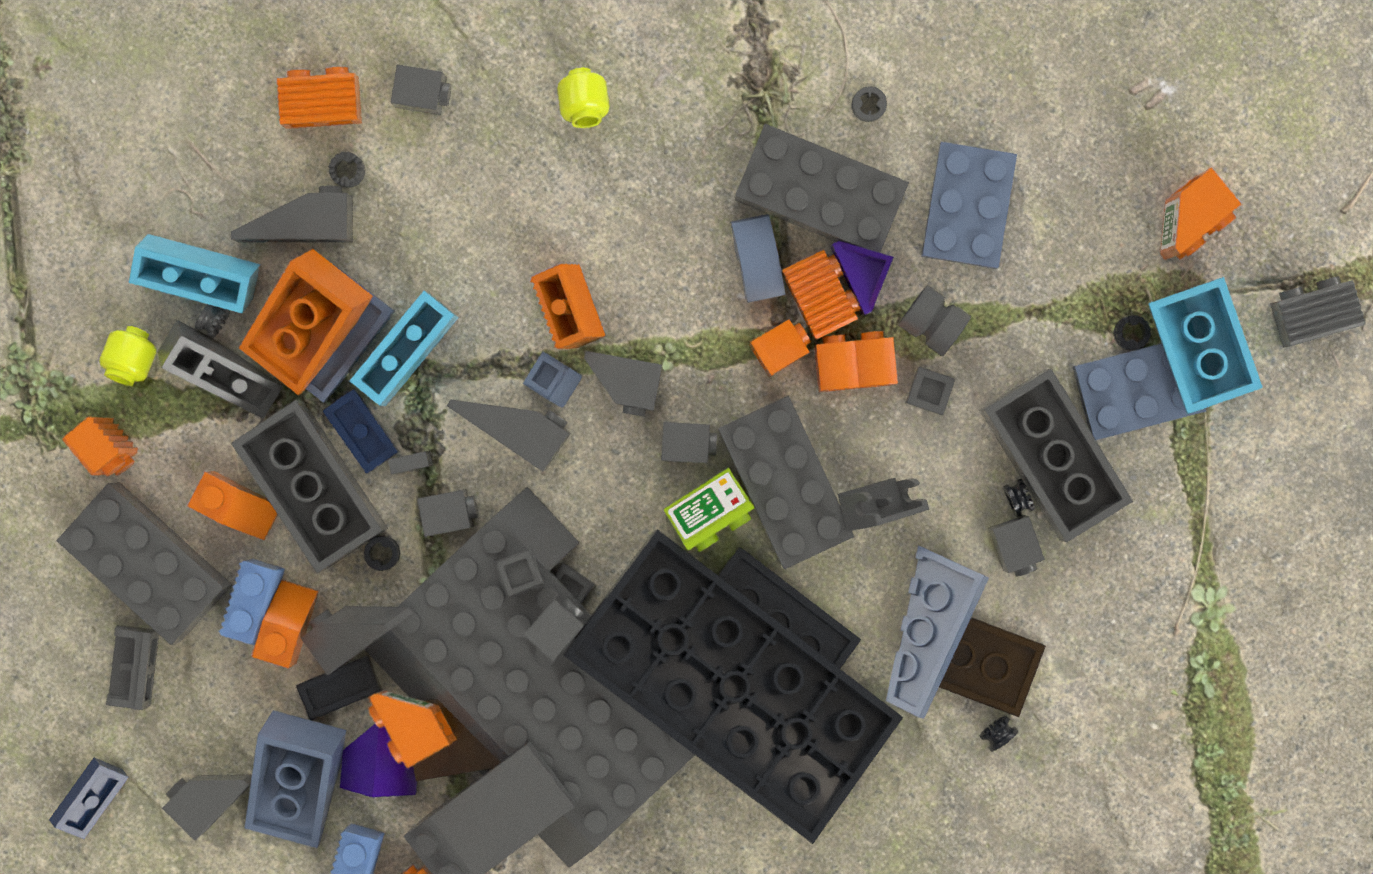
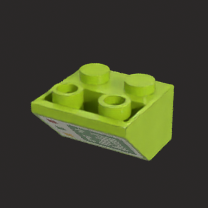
[663,467,754,552]

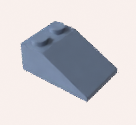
[244,710,346,848]

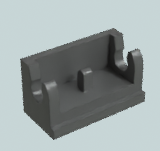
[838,478,929,532]
[106,625,159,710]

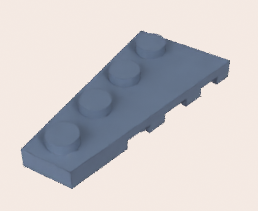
[886,545,989,719]

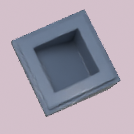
[523,351,582,407]

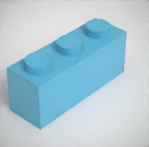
[129,234,260,313]
[350,291,459,406]

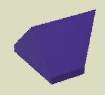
[830,241,894,317]
[340,724,418,797]

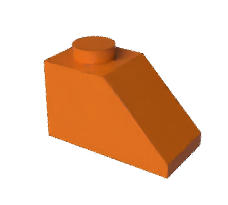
[749,319,811,377]
[187,471,278,540]
[251,580,319,668]

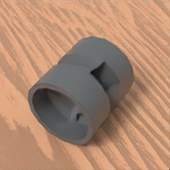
[898,285,971,357]

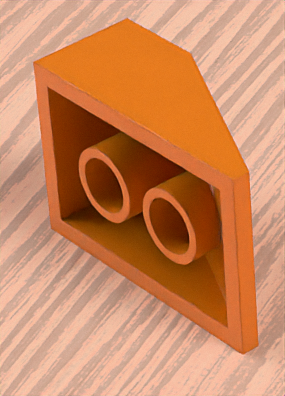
[239,249,373,396]

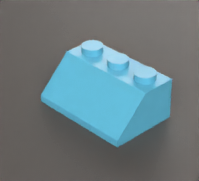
[1148,277,1263,414]

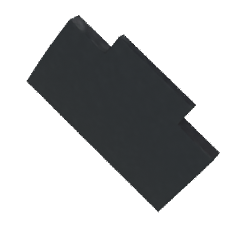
[563,530,903,844]

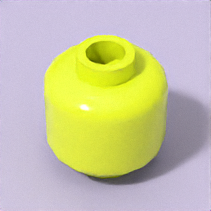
[557,67,610,128]
[99,326,157,386]

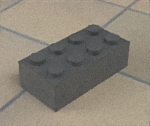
[735,124,909,253]
[979,368,1133,543]
[718,396,855,570]
[231,400,388,573]
[56,482,232,645]

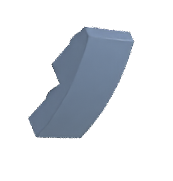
[730,214,785,303]

